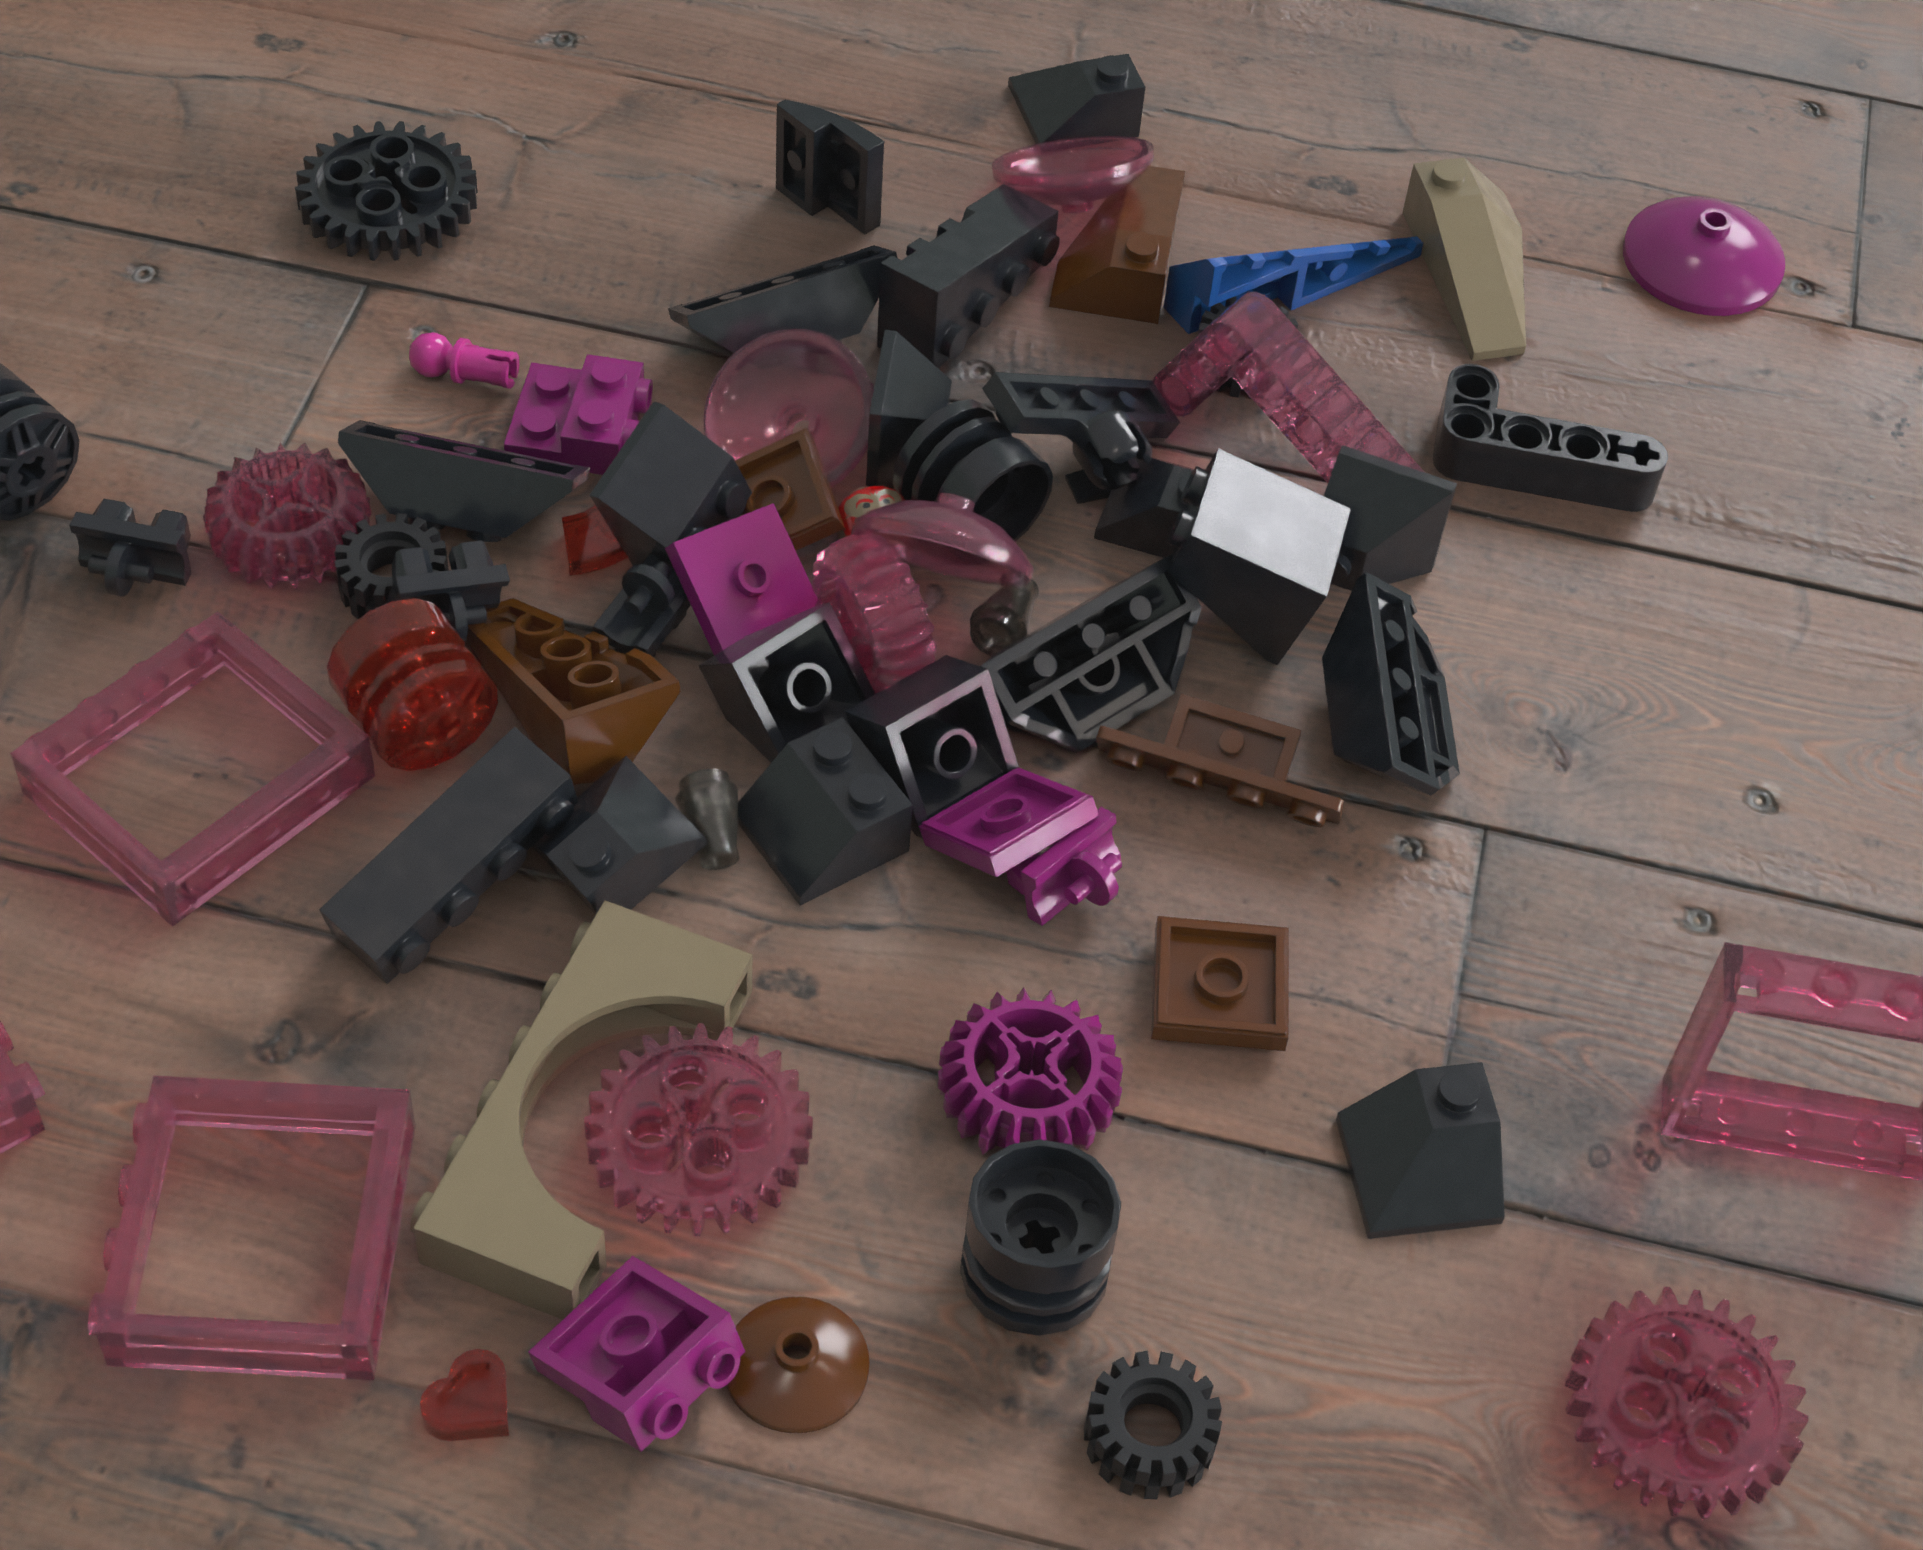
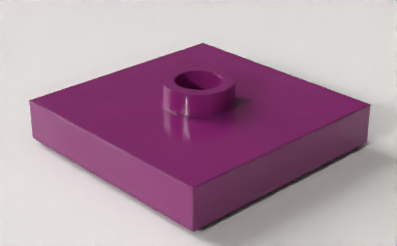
[665,503,820,656]
[919,767,1099,877]

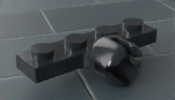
[982,372,1180,490]

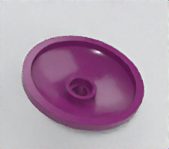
[1623,196,1785,316]

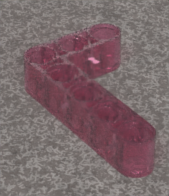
[1152,292,1424,483]

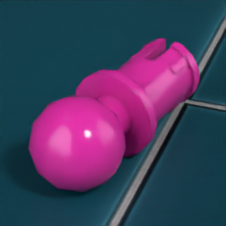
[409,332,520,389]

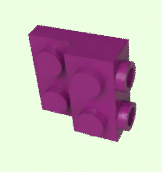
[504,354,653,475]
[528,1256,745,1452]

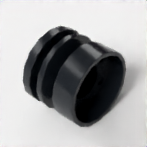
[0,363,80,521]
[893,399,1053,561]
[960,1139,1122,1336]

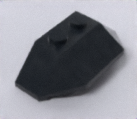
[668,245,897,370]
[338,420,590,542]
[979,554,1202,753]
[1322,572,1460,796]

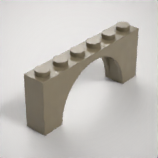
[410,900,753,1320]

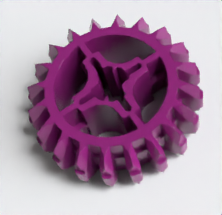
[937,987,1123,1155]

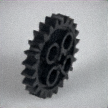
[295,121,478,261]

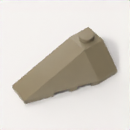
[1402,158,1526,361]

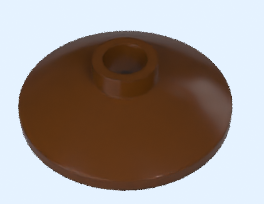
[726,1297,869,1433]

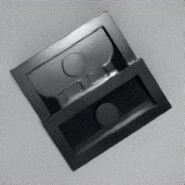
[776,100,884,235]

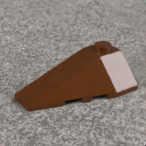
[1049,163,1185,324]
[467,598,680,786]

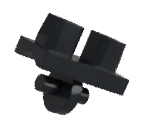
[69,498,192,597]
[386,541,510,645]
[593,553,691,658]

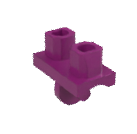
[1006,806,1122,926]

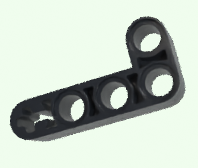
[1433,364,1668,512]

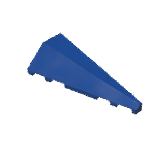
[1163,236,1424,334]

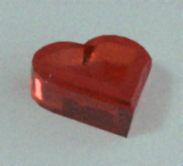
[420,1349,509,1441]

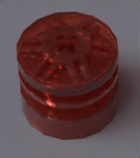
[327,598,498,771]

